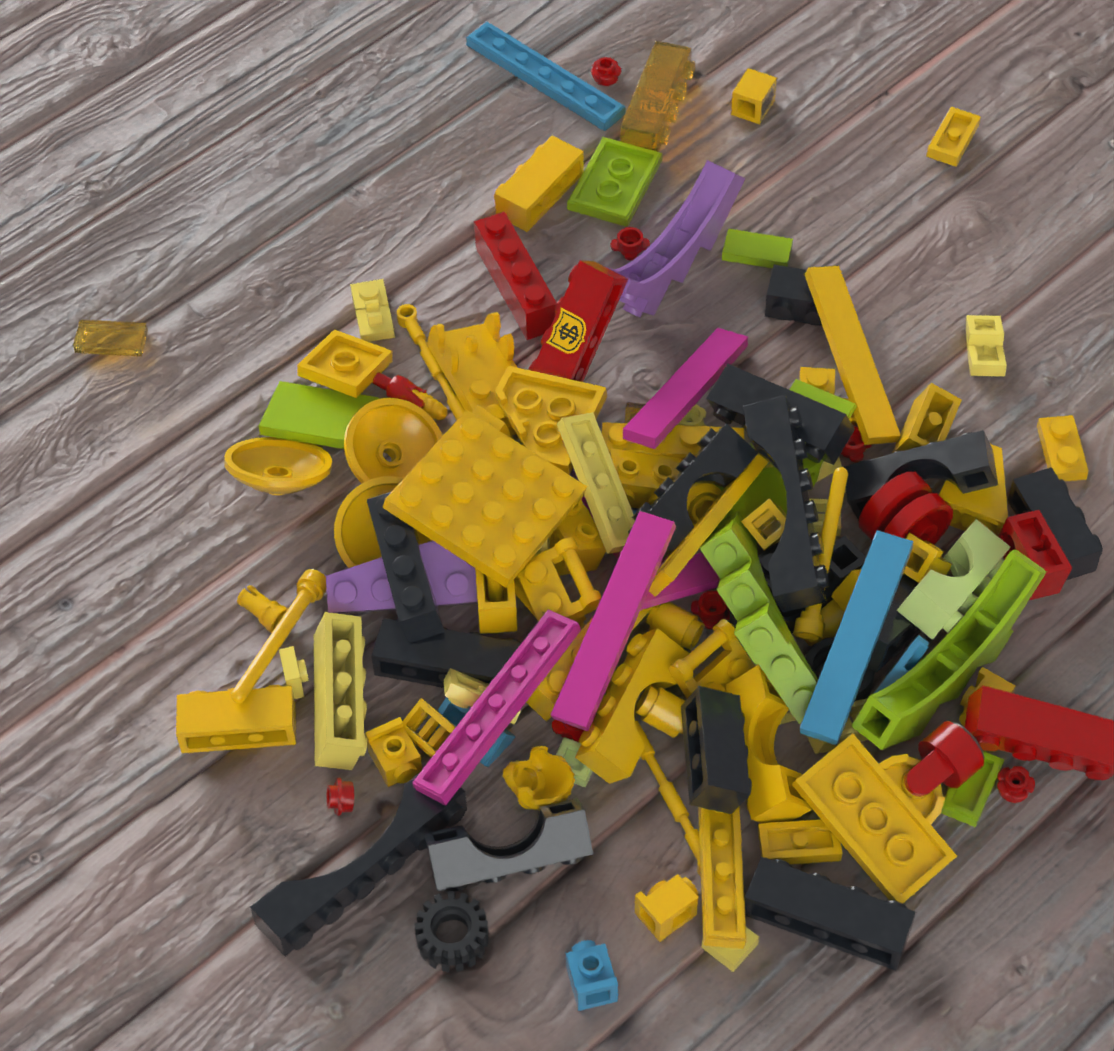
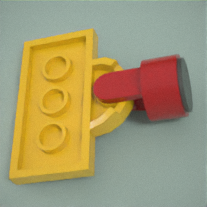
[792,721,984,904]

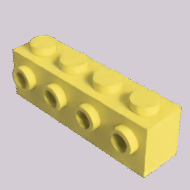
[314,612,367,770]

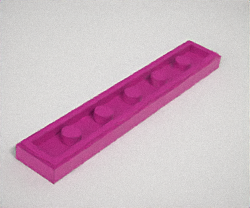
[623,328,748,449]
[551,511,676,731]
[412,609,581,805]

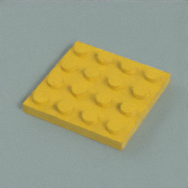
[383,410,587,588]

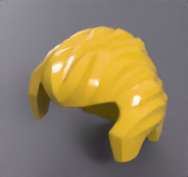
[502,746,575,810]

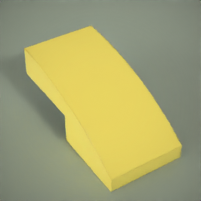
[966,315,1007,376]

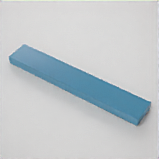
[466,22,626,131]
[800,530,913,746]

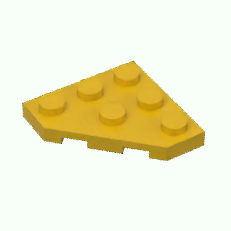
[495,366,607,475]

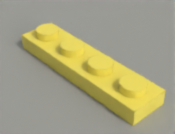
[557,412,635,554]

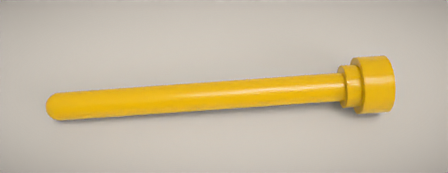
[793,467,848,641]
[231,569,327,703]

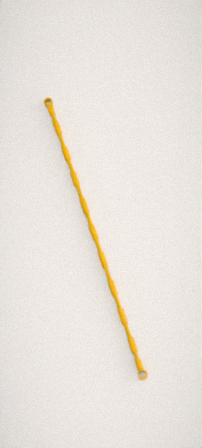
[397,304,701,877]

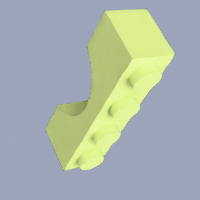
[897,519,1010,640]

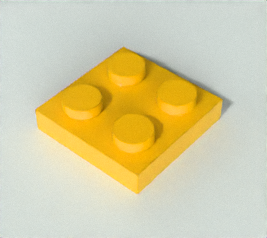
[297,329,393,398]

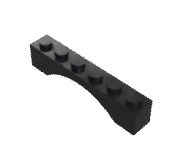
[743,395,830,613]
[250,774,467,956]

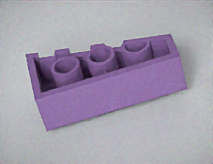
[326,541,478,614]

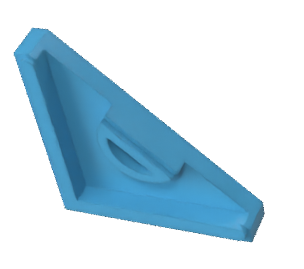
[859,635,929,713]

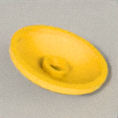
[344,398,443,484]
[224,437,332,495]
[334,476,433,568]

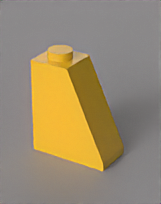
[939,443,1008,536]

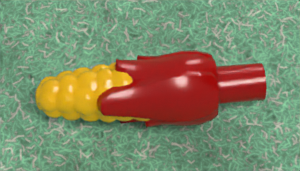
[373,372,448,420]

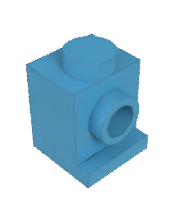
[566,940,618,1011]

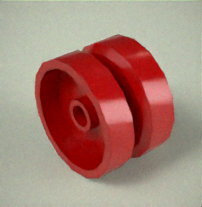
[859,472,953,545]

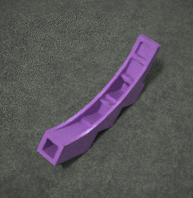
[606,160,745,317]

